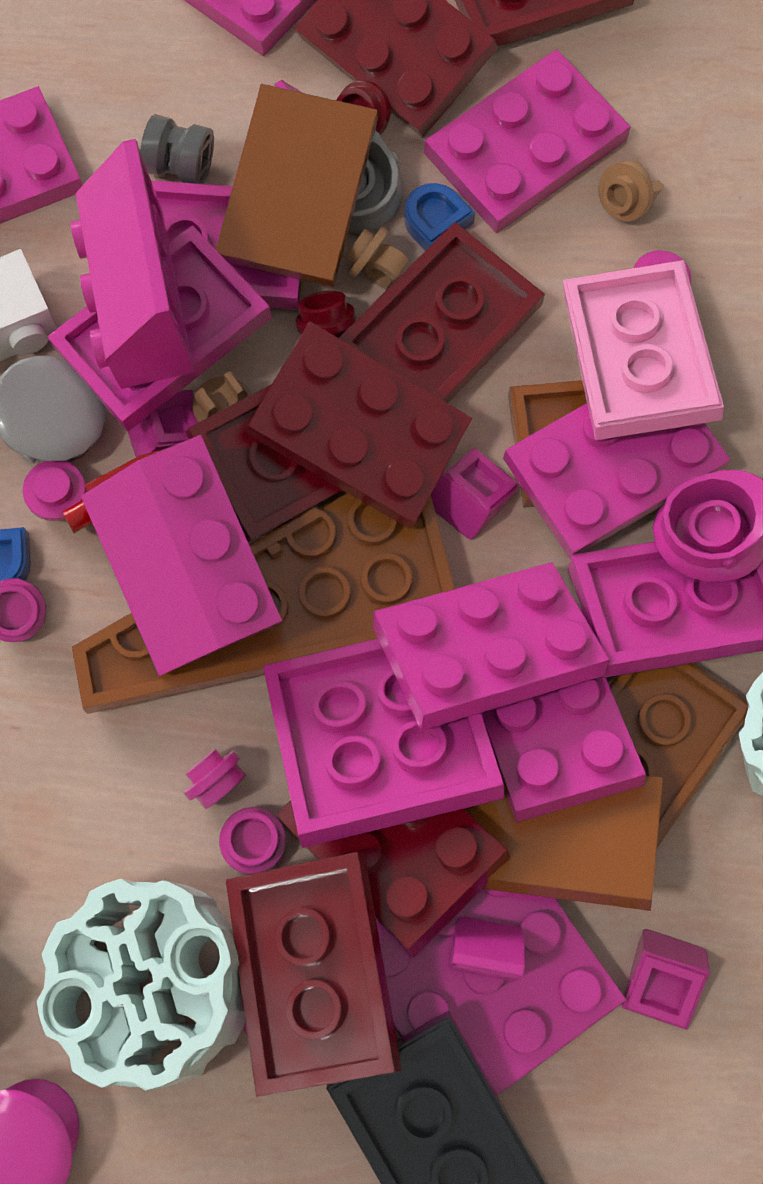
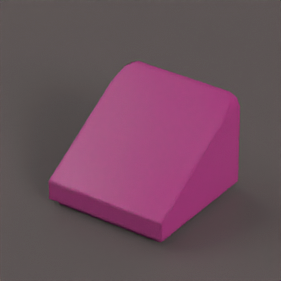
[128,390,198,457]
[431,448,521,540]
[448,916,525,981]
[622,929,710,1030]

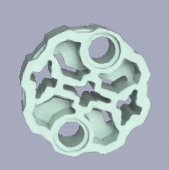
[37,879,245,1091]

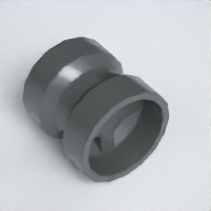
[140,114,214,184]

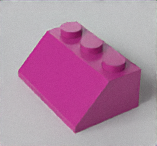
[70,139,195,389]
[81,435,282,676]

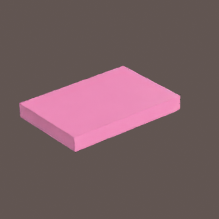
[563,260,724,440]

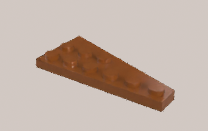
[72,493,455,714]

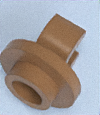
[598,161,664,222]
[344,226,409,290]
[193,371,252,422]

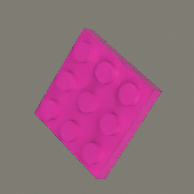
[263,639,504,848]
[377,889,626,1095]

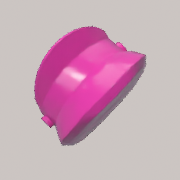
[652,470,763,582]
[0,1079,79,1184]

